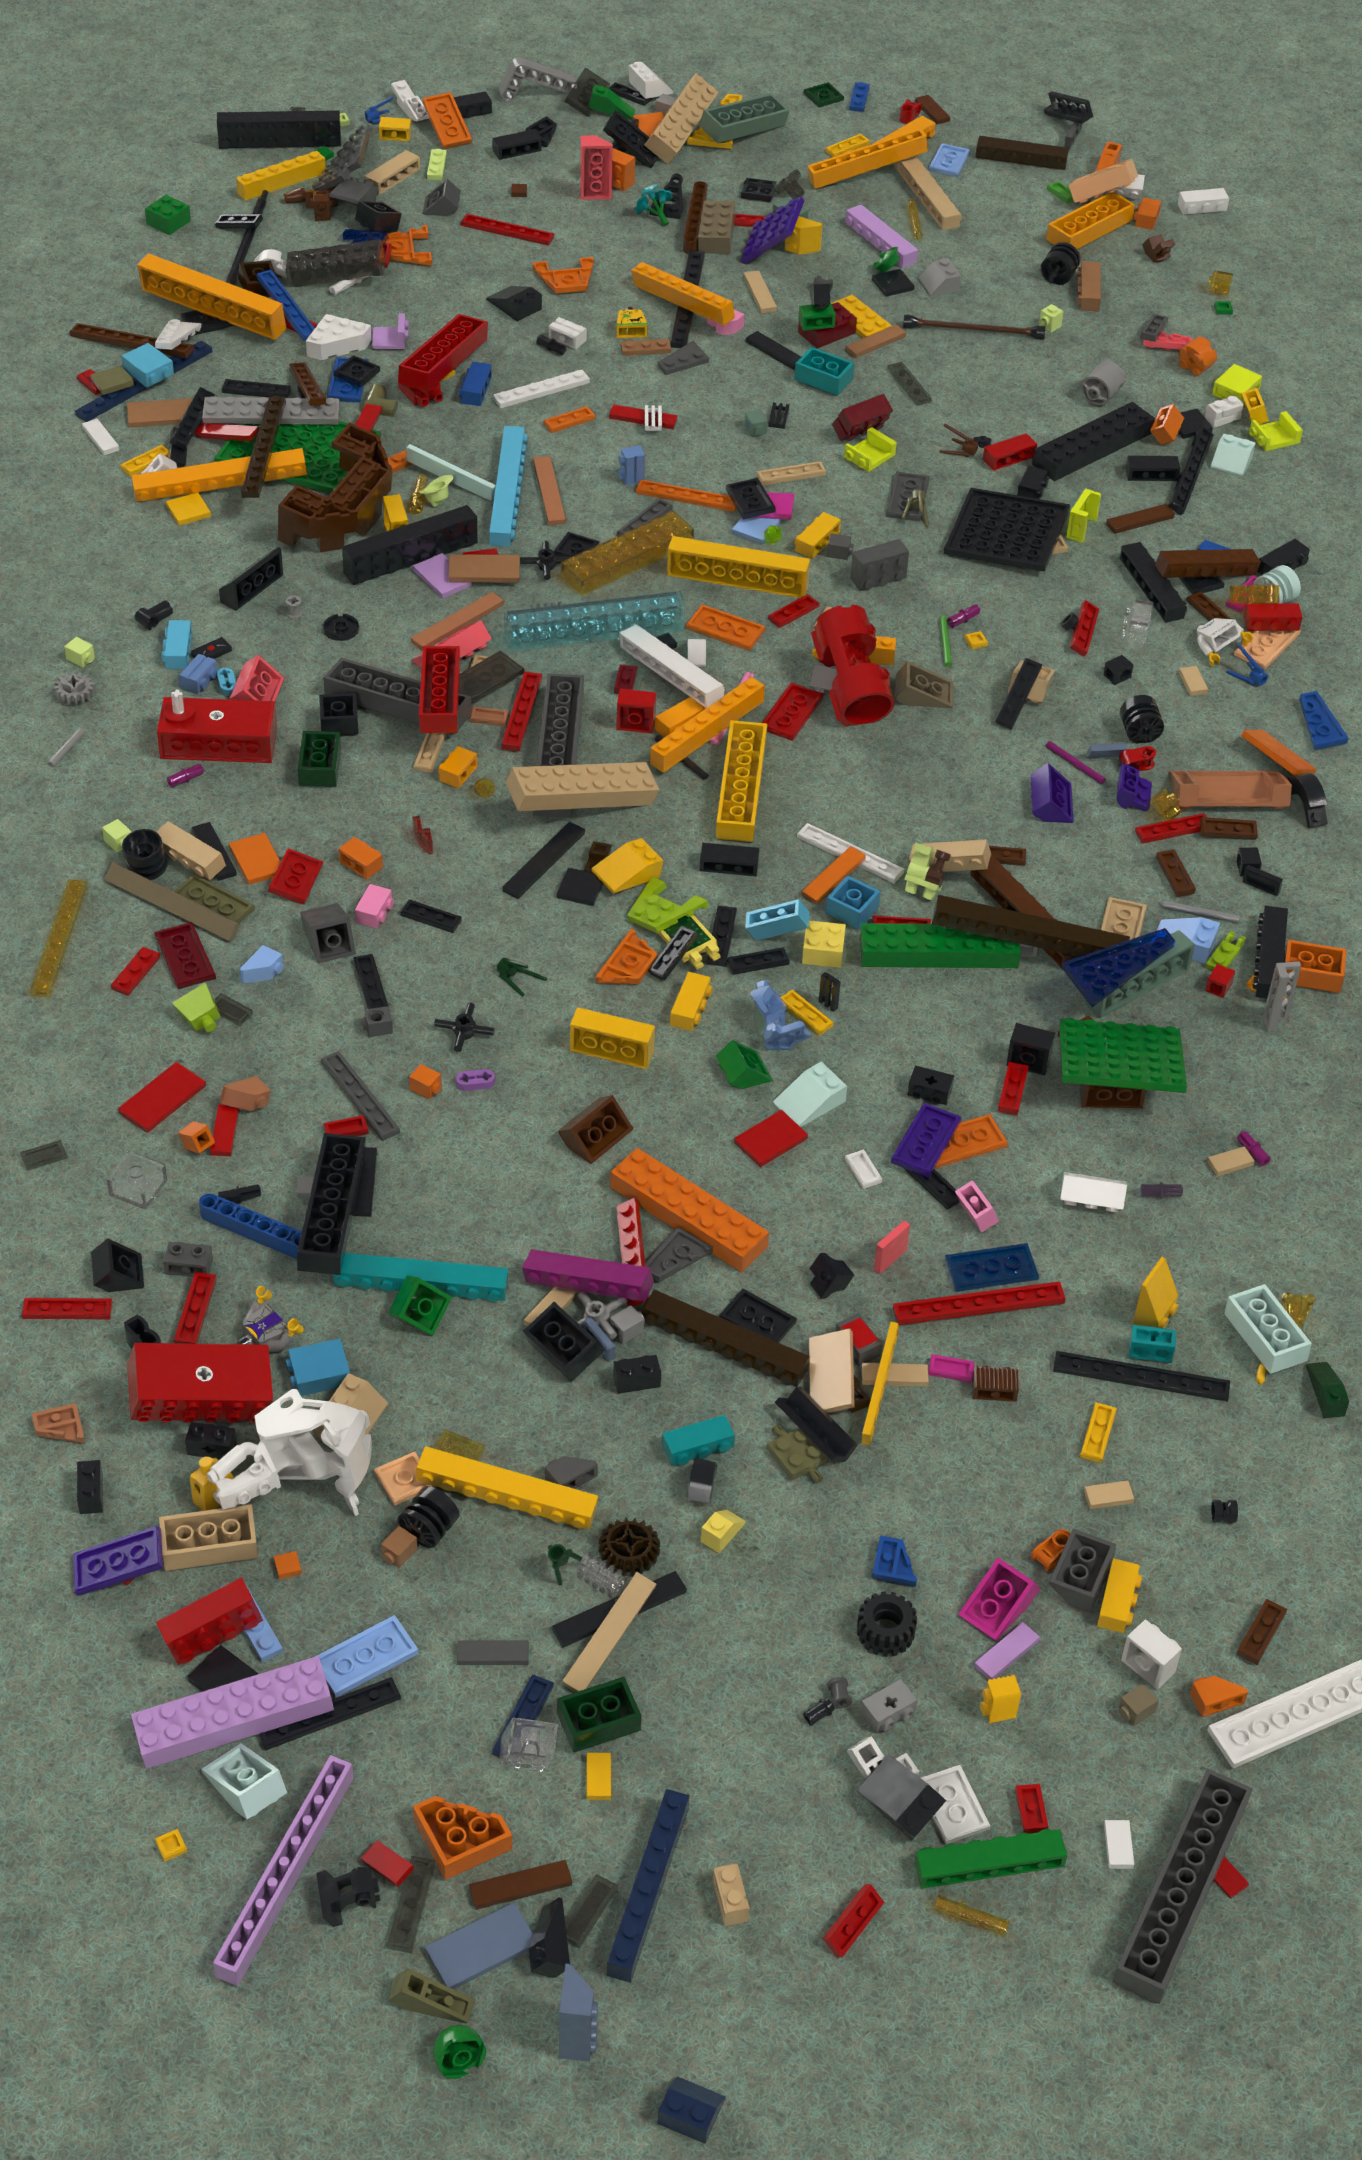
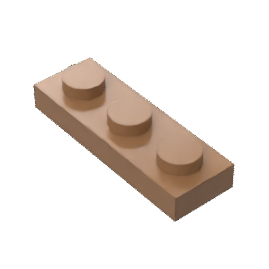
[621,339,671,356]

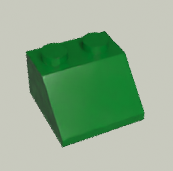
[716,1040,773,1089]
[388,1275,452,1336]

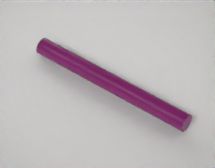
[1046,741,1106,784]

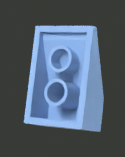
[1151,917,1220,964]

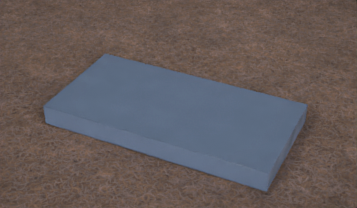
[425,1902,533,1989]

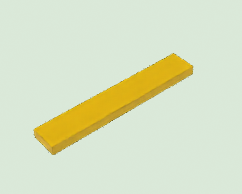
[862,1322,899,1445]

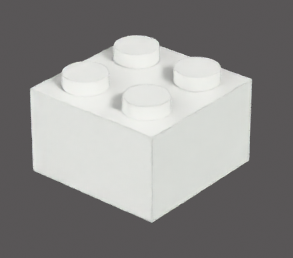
[1121,1619,1182,1690]

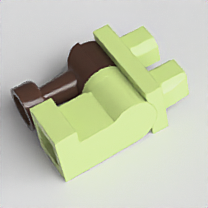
[904,843,951,900]

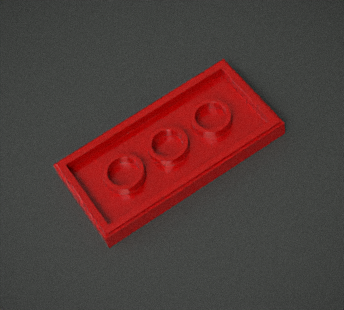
[762,682,824,741]
[118,1062,206,1133]

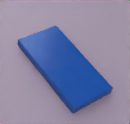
[327,357,369,403]

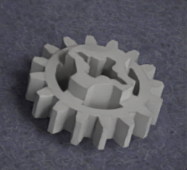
[54,672,95,705]

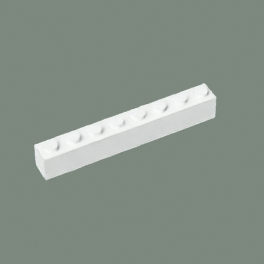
[619,625,725,708]

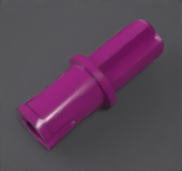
[947,604,980,628]
[167,764,204,788]
[1237,1131,1271,1167]

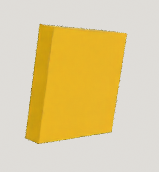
[166,492,211,525]

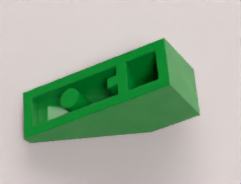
[589,85,635,120]

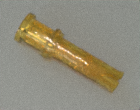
[407,474,428,515]

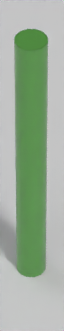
[939,615,952,667]

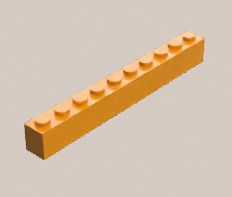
[132,448,307,502]

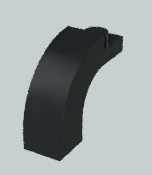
[1287,773,1328,828]

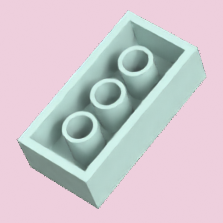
[1225,1284,1312,1374]

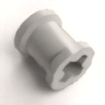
[285,595,302,619]

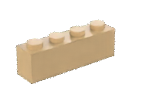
[365,150,420,195]
[157,821,226,880]
[909,840,991,872]

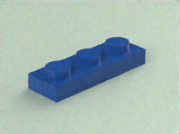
[849,82,870,112]

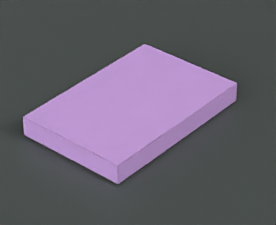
[413,553,472,599]

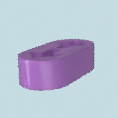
[456,1069,495,1091]

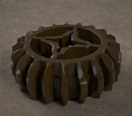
[598,1517,660,1577]

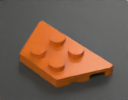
[595,929,657,984]

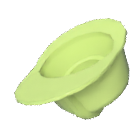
[420,475,453,507]

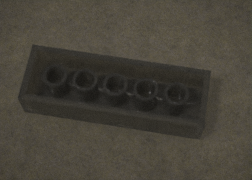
[285,240,385,287]

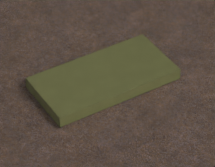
[174,874,255,924]

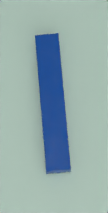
[256,270,315,341]

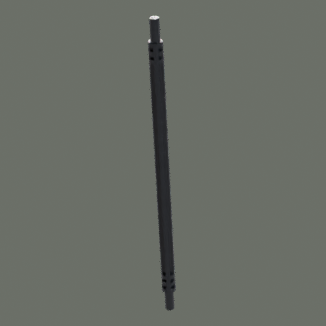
[226,190,269,286]

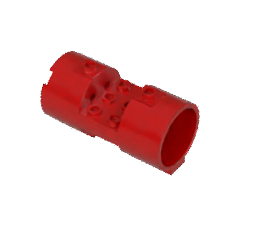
[811,604,895,727]

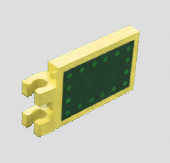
[658,915,721,970]

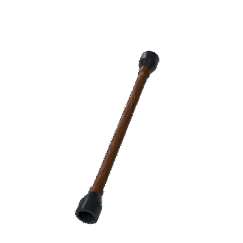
[903,315,1045,339]

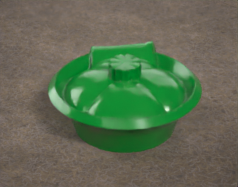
[872,246,900,273]

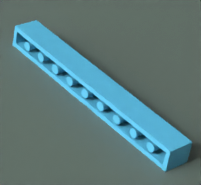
[490,426,528,546]

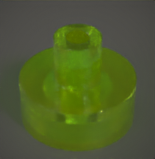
[764,525,782,544]

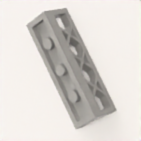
[1263,962,1301,1032]

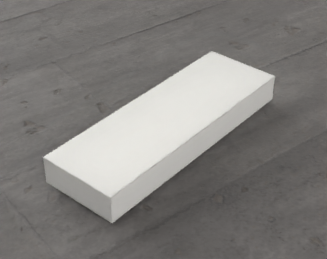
[82,419,119,455]

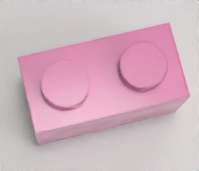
[355,884,394,929]
[955,1180,999,1233]

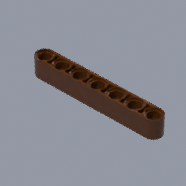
[683,181,708,254]

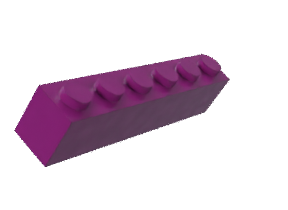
[522,1249,654,1301]

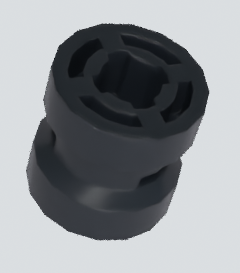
[1211,1500,1238,1523]

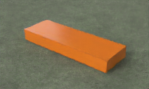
[543,406,595,433]

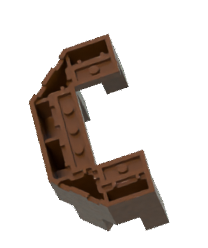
[278,422,392,552]

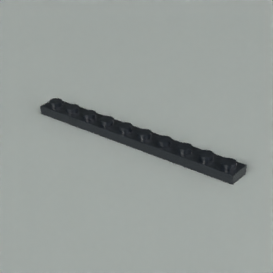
[670,250,705,348]

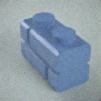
[618,445,645,485]
[178,654,218,694]

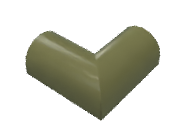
[361,384,398,417]

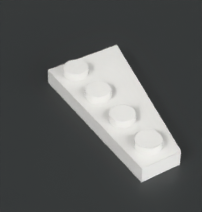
[155,319,201,350]

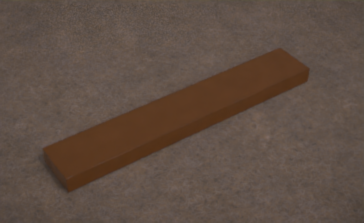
[289,362,326,406]

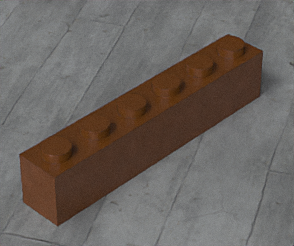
[1155,549,1261,578]

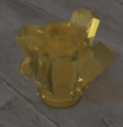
[1281,1292,1316,1328]

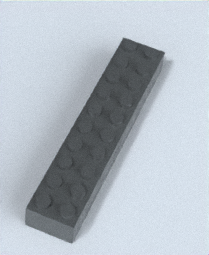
[533,673,584,818]
[1113,1768,1253,2004]

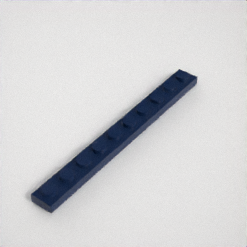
[75,341,213,422]

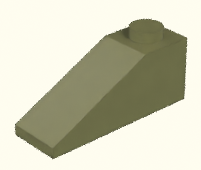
[388,1968,474,2023]

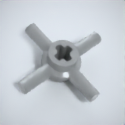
[577,1291,627,1339]

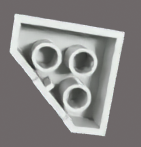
[306,314,372,360]

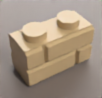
[712,1864,750,1926]

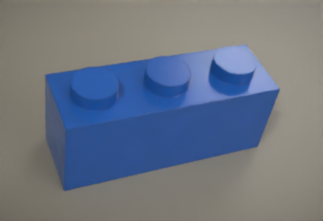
[459,362,492,406]

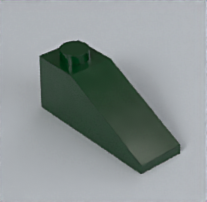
[1306,1362,1349,1418]

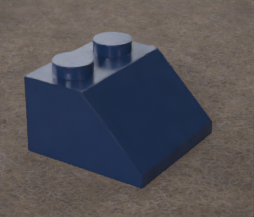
[657,2077,726,2144]

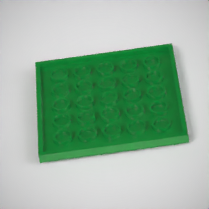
[1059,1018,1187,1093]

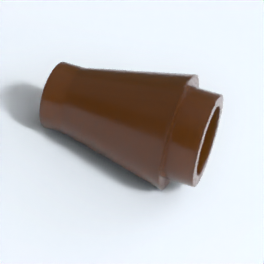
[283,187,306,204]

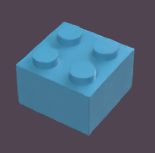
[826,875,881,930]

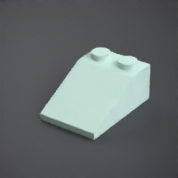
[772,1061,847,1127]
[201,1743,287,1819]

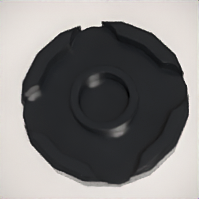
[323,614,359,641]

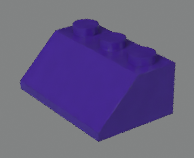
[1030,763,1074,823]

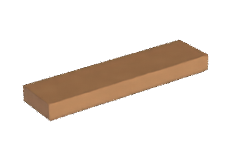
[846,325,906,358]

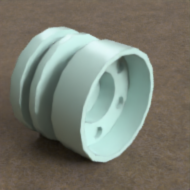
[1253,565,1301,603]

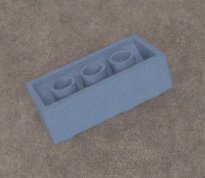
[559,1964,598,2062]

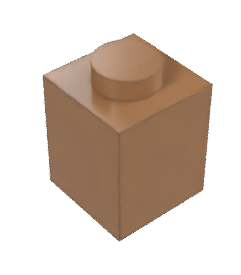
[381,1526,417,1568]

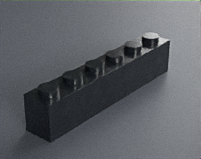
[1120,542,1187,623]
[1252,905,1288,999]

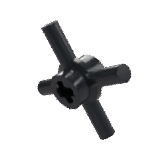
[520,541,573,580]
[434,1003,495,1052]

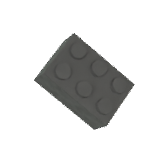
[850,539,909,591]

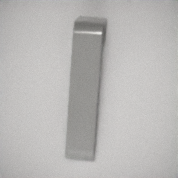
[498,57,579,102]

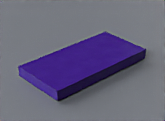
[891,1103,962,1178]
[73,1525,163,1596]

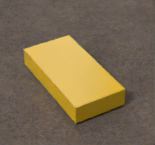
[587,1753,611,1800]

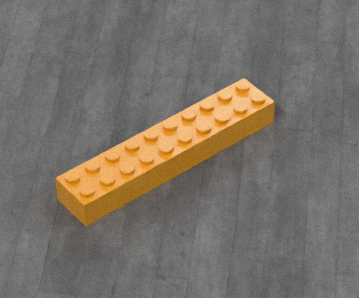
[137,253,286,341]

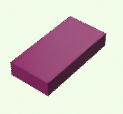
[928,1354,975,1383]

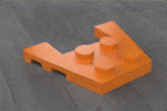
[381,225,432,266]
[533,257,594,294]

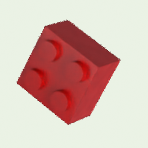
[616,688,656,734]

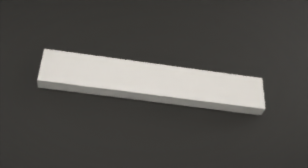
[797,823,905,884]

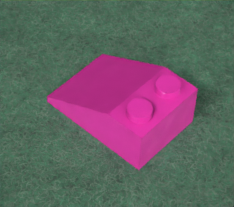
[958,1557,1041,1641]

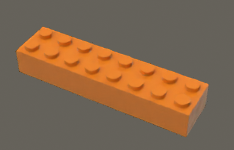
[610,1148,769,1272]

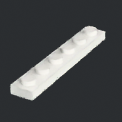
[493,370,590,408]

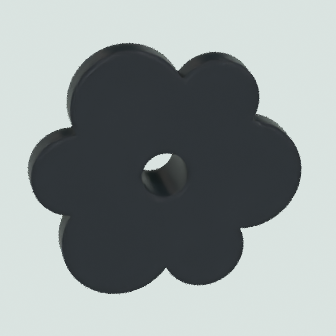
[973,436,992,448]

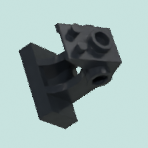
[316,1867,380,1927]

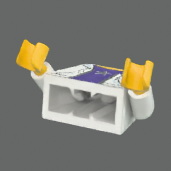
[1197,618,1253,667]

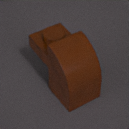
[1142,234,1175,262]

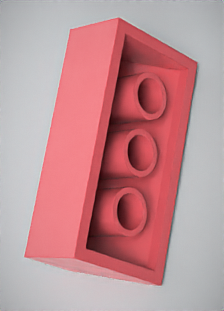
[580,135,613,200]
[412,620,492,668]

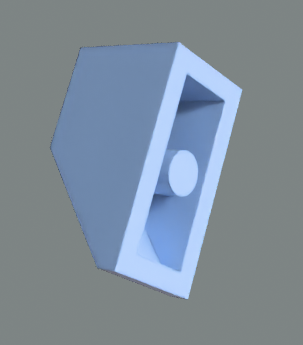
[239,945,284,983]

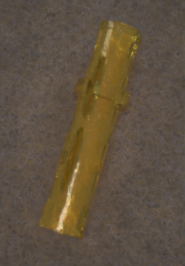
[934,1895,1010,1936]

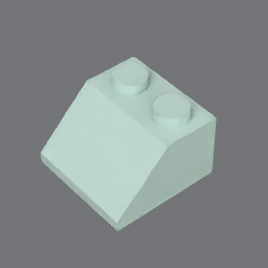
[1211,434,1255,477]

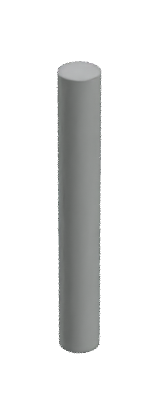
[48,728,85,767]

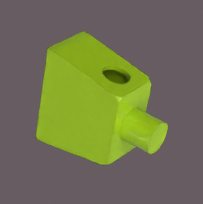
[172,983,220,1032]

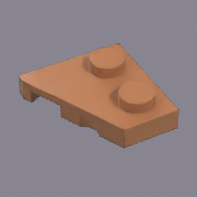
[31,1403,85,1443]

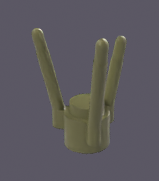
[902,490,929,527]

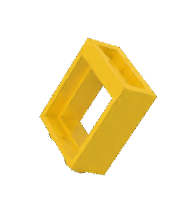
[383,494,408,531]

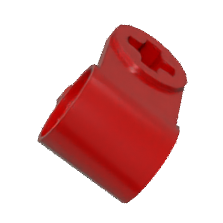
[899,99,922,124]
[1119,746,1156,771]

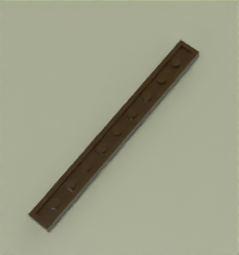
[241,396,286,498]

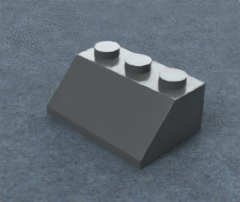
[1049,1529,1116,1613]

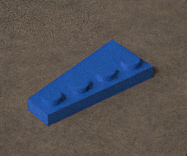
[1299,691,1348,750]

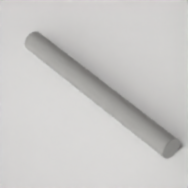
[1162,901,1240,923]

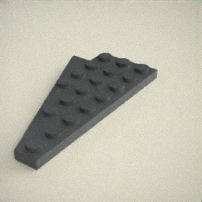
[311,124,372,190]

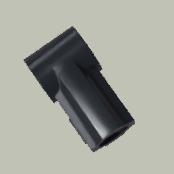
[135,600,173,630]

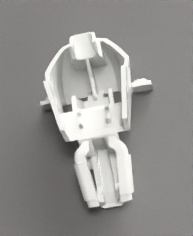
[206,1389,372,1516]

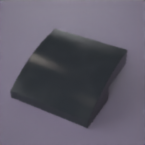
[741,178,777,202]

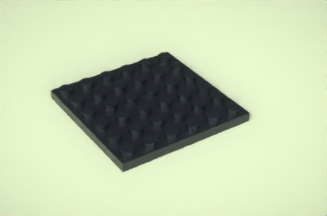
[944,488,1070,572]

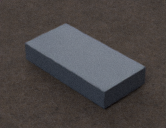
[1087,743,1127,758]
[584,1317,615,1362]

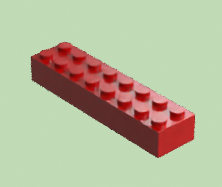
[398,314,488,392]

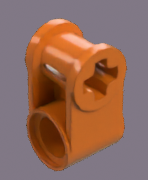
[1030,1529,1071,1573]

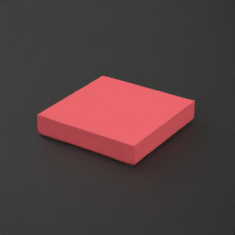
[874,1220,910,1274]

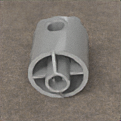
[1081,359,1126,406]

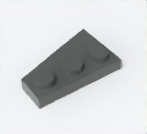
[658,340,709,375]
[645,1227,713,1283]

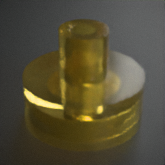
[474,778,495,797]

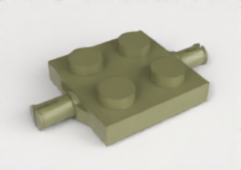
[766,1424,829,1484]

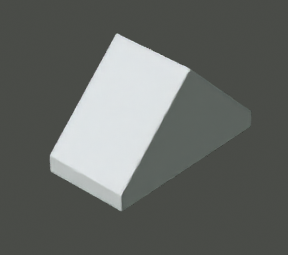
[687,639,706,667]

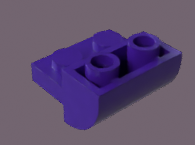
[1116,763,1152,812]

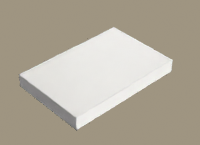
[921,1765,990,1845]

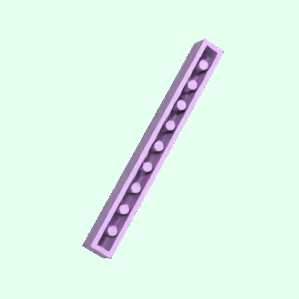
[213,1755,354,1987]

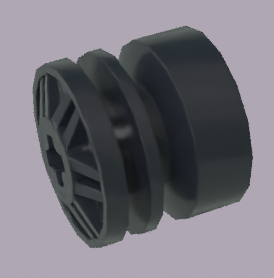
[1040,242,1081,285]
[1119,695,1164,744]
[122,829,168,880]
[398,1486,459,1548]

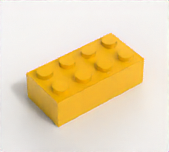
[570,1007,655,1069]

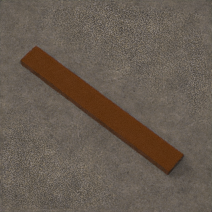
[69,323,194,359]

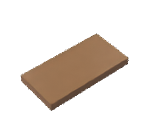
[127,398,193,428]
[449,555,520,583]

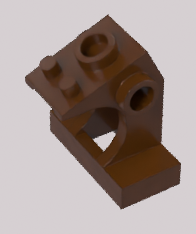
[305,189,337,221]

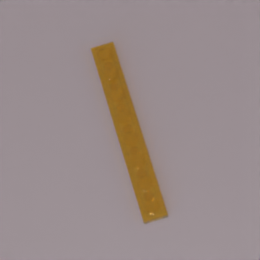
[30,879,88,998]

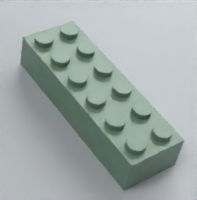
[699,93,790,143]
[1085,930,1195,1018]

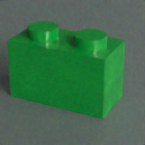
[798,302,836,331]

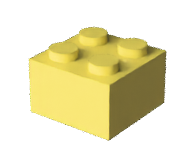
[802,921,846,968]

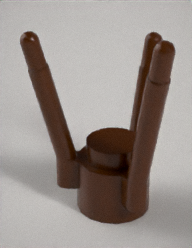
[939,424,979,457]

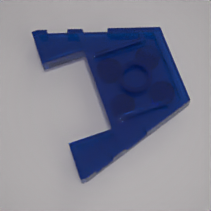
[330,229,388,257]

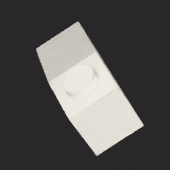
[846,1736,885,1780]

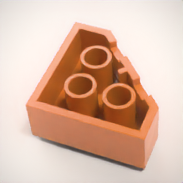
[413,1796,512,1880]

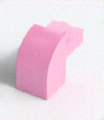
[707,310,745,335]

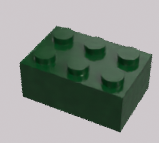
[298,731,341,787]
[557,1677,642,1753]

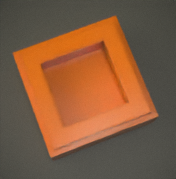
[274,1551,302,1579]

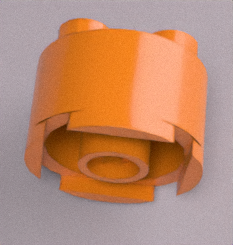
[1179,337,1217,376]

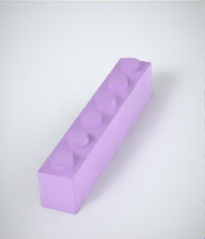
[845,205,918,268]

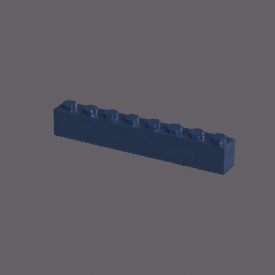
[607,1789,690,1983]

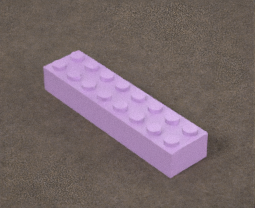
[131,1656,334,1768]

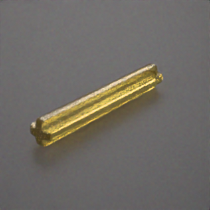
[907,199,922,240]

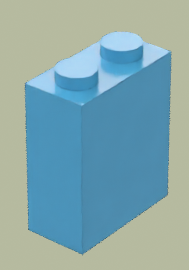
[285,1339,350,1396]

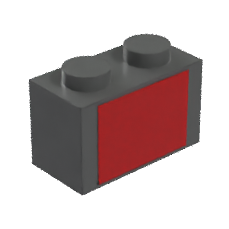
[836,1313,882,1366]

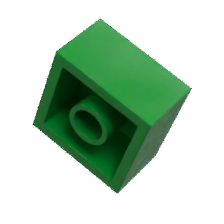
[145,195,191,235]

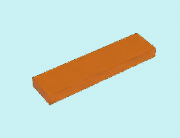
[802,846,866,905]

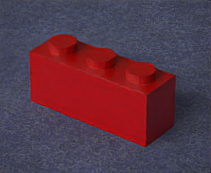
[983,433,1037,471]
[1244,603,1302,631]

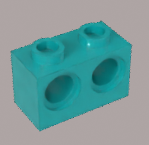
[1128,1325,1176,1363]

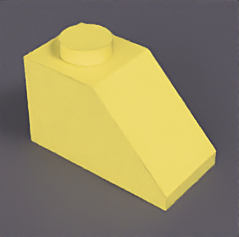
[701,1510,746,1553]

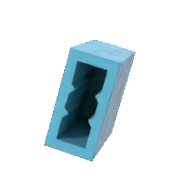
[121,343,174,388]

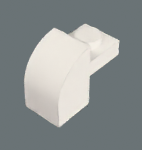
[254,249,291,278]

